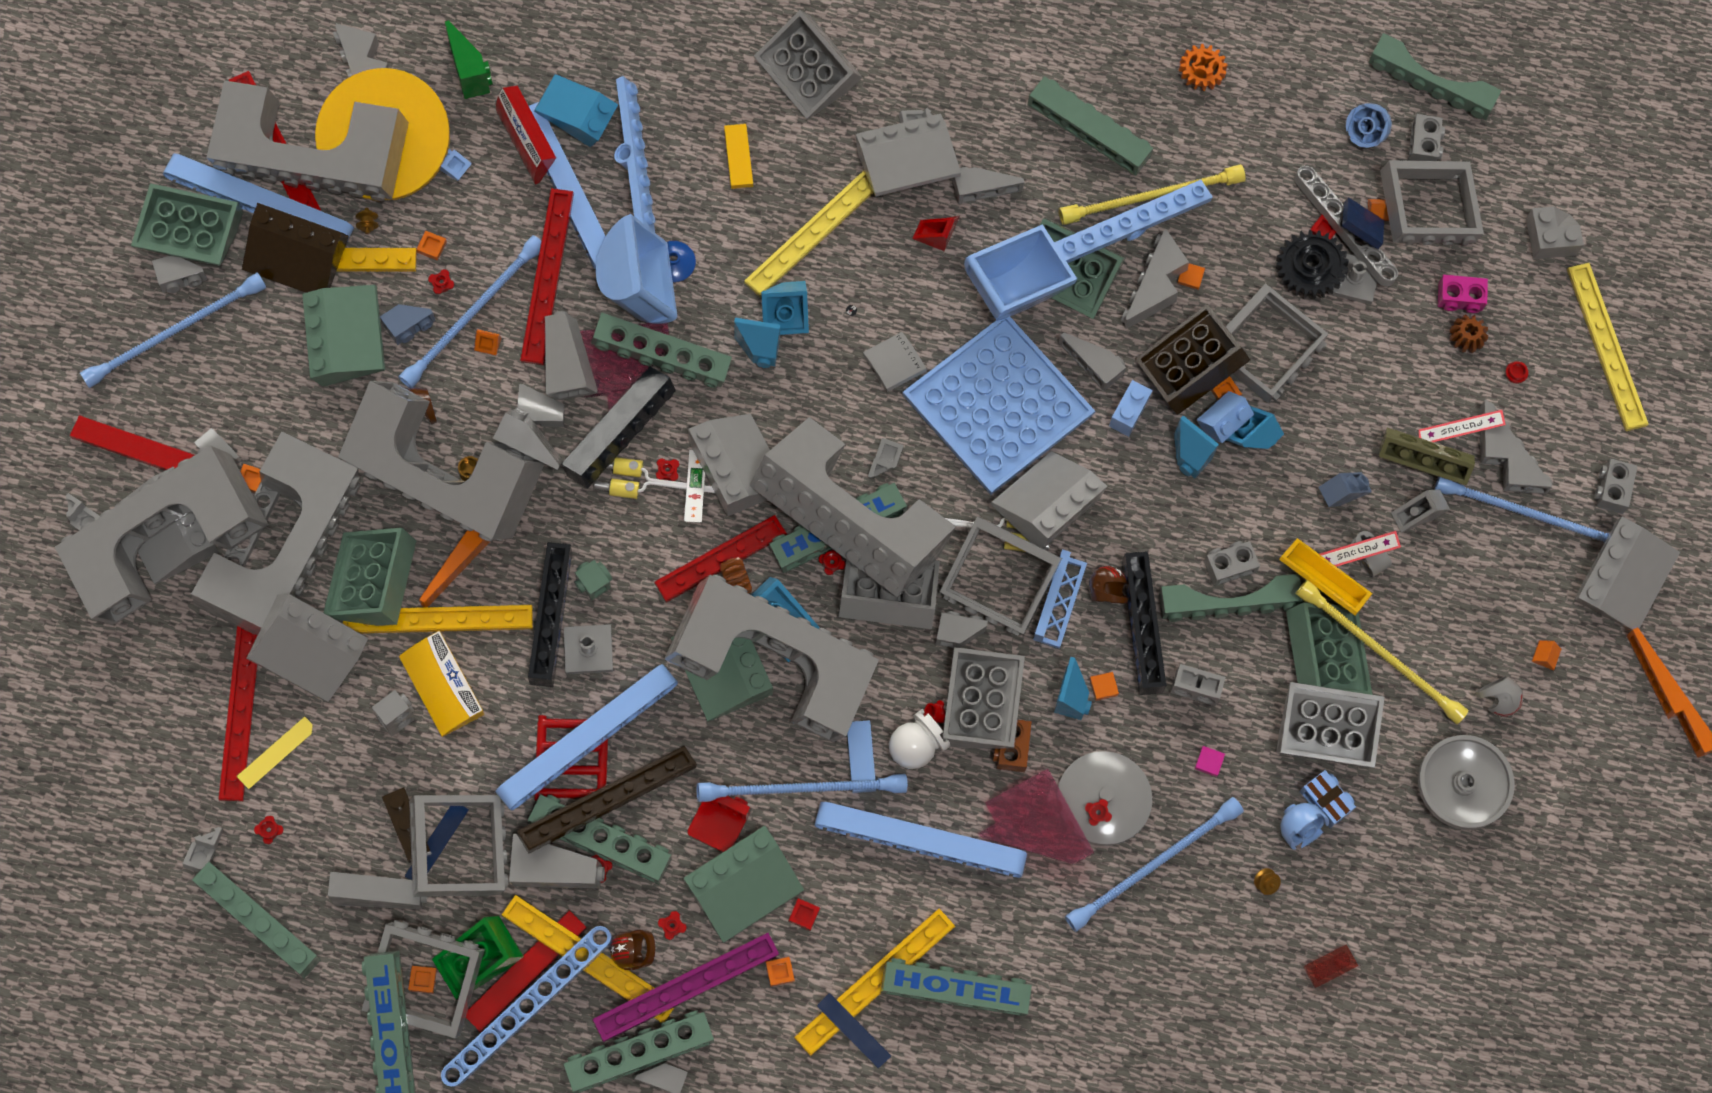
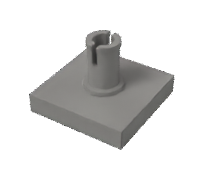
[1328,254,1378,305]
[564,624,613,674]

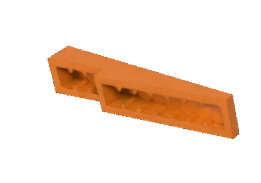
[419,530,490,608]
[1626,627,1712,758]

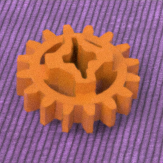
[1179,44,1228,91]

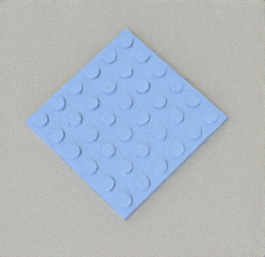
[902,317,1095,495]

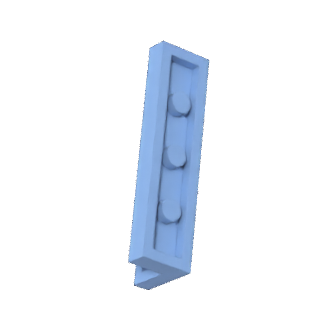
[1033,549,1087,649]

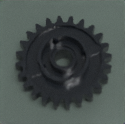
[1276,230,1349,299]

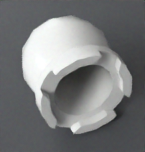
[889,709,951,769]

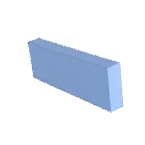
[847,720,876,793]

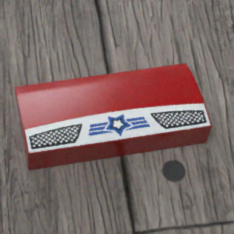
[496,85,556,185]

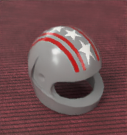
[1475,676,1523,717]

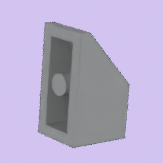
[1391,489,1450,533]

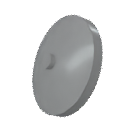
[1418,735,1515,830]
[1057,751,1152,846]

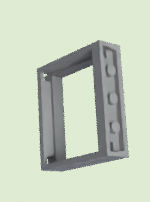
[1380,160,1484,246]
[1226,283,1328,404]
[940,517,1063,636]
[409,795,508,897]
[362,920,485,1038]

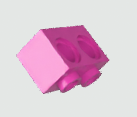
[1438,274,1488,313]

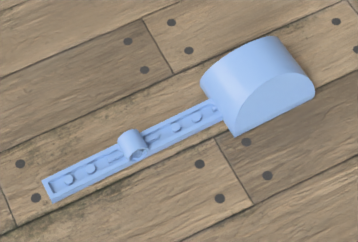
[596,76,677,324]
[964,180,1213,321]

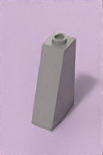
[545,311,597,400]
[509,834,605,889]
[328,872,428,910]

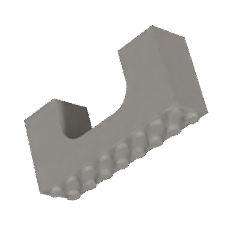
[206,80,409,201]
[338,381,544,542]
[750,417,956,598]
[191,432,361,635]
[55,445,268,625]
[664,575,879,742]

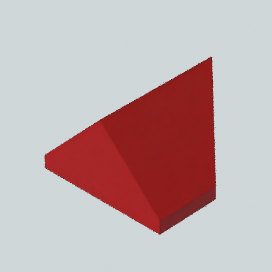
[913,215,960,252]

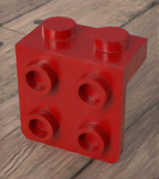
[687,796,750,853]

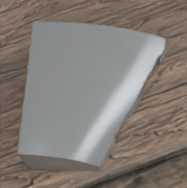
[517,384,565,427]

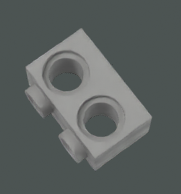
[1408,114,1445,161]
[1594,459,1637,514]
[1204,541,1260,587]
[1170,664,1226,706]
[372,690,415,737]

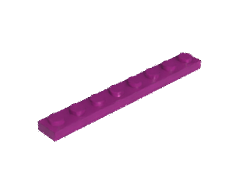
[592,933,779,1043]

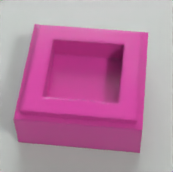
[1195,746,1225,777]

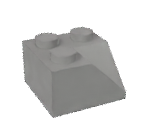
[1526,206,1584,259]

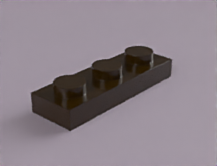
[382,787,432,863]

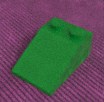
[445,20,493,99]
[432,916,524,1000]

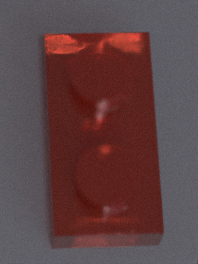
[1303,944,1358,988]

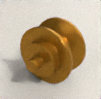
[355,208,379,234]
[1254,868,1281,895]

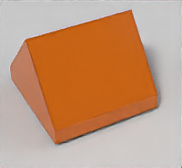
[1368,199,1389,221]
[474,329,501,356]
[1532,640,1561,671]

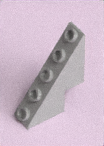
[333,23,389,78]
[1121,229,1189,329]
[1480,400,1552,494]

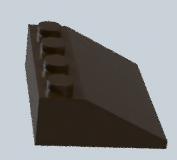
[242,203,349,293]
[1135,304,1250,415]

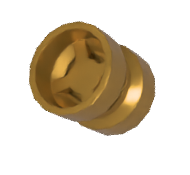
[458,456,478,482]

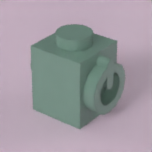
[574,560,613,601]

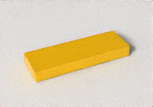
[724,124,753,189]

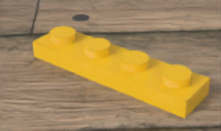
[336,248,417,272]

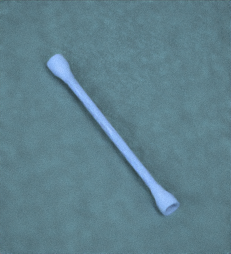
[398,235,542,388]
[80,273,266,388]
[1434,476,1609,543]
[696,774,908,802]
[1065,797,1244,932]

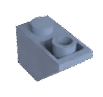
[380,304,435,345]
[1319,472,1372,507]

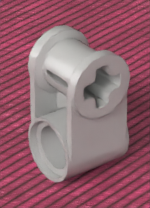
[1351,531,1392,578]

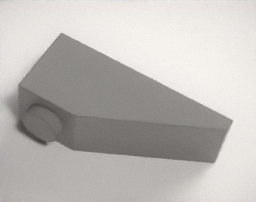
[952,167,1024,204]
[1058,333,1126,392]

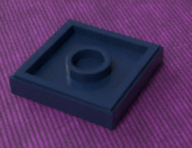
[1342,197,1384,249]

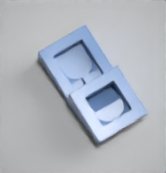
[440,149,472,181]

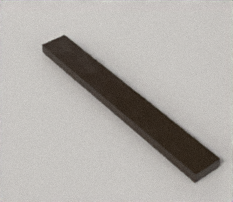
[517,745,697,854]

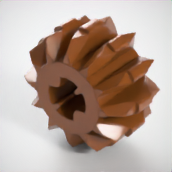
[1449,314,1489,353]
[720,557,752,594]

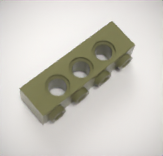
[1379,427,1475,485]

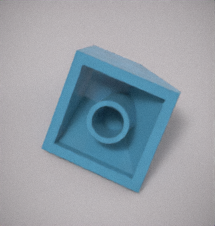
[761,281,809,335]
[734,318,780,368]
[1226,406,1284,449]
[1174,416,1219,478]
[1054,657,1092,720]

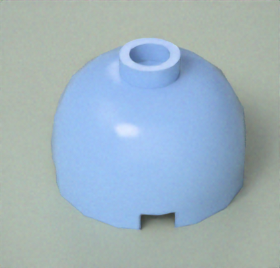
[1346,103,1392,148]
[1280,803,1329,850]

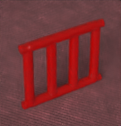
[534,715,608,801]

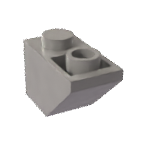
[152,255,207,293]
[936,611,988,649]

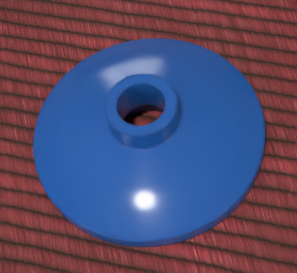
[667,241,696,282]

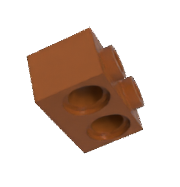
[993,720,1032,773]

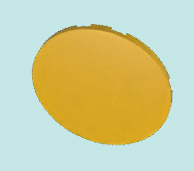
[315,68,450,201]

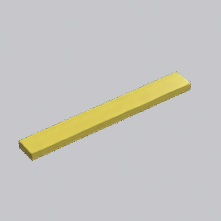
[744,171,874,298]
[1567,263,1648,431]

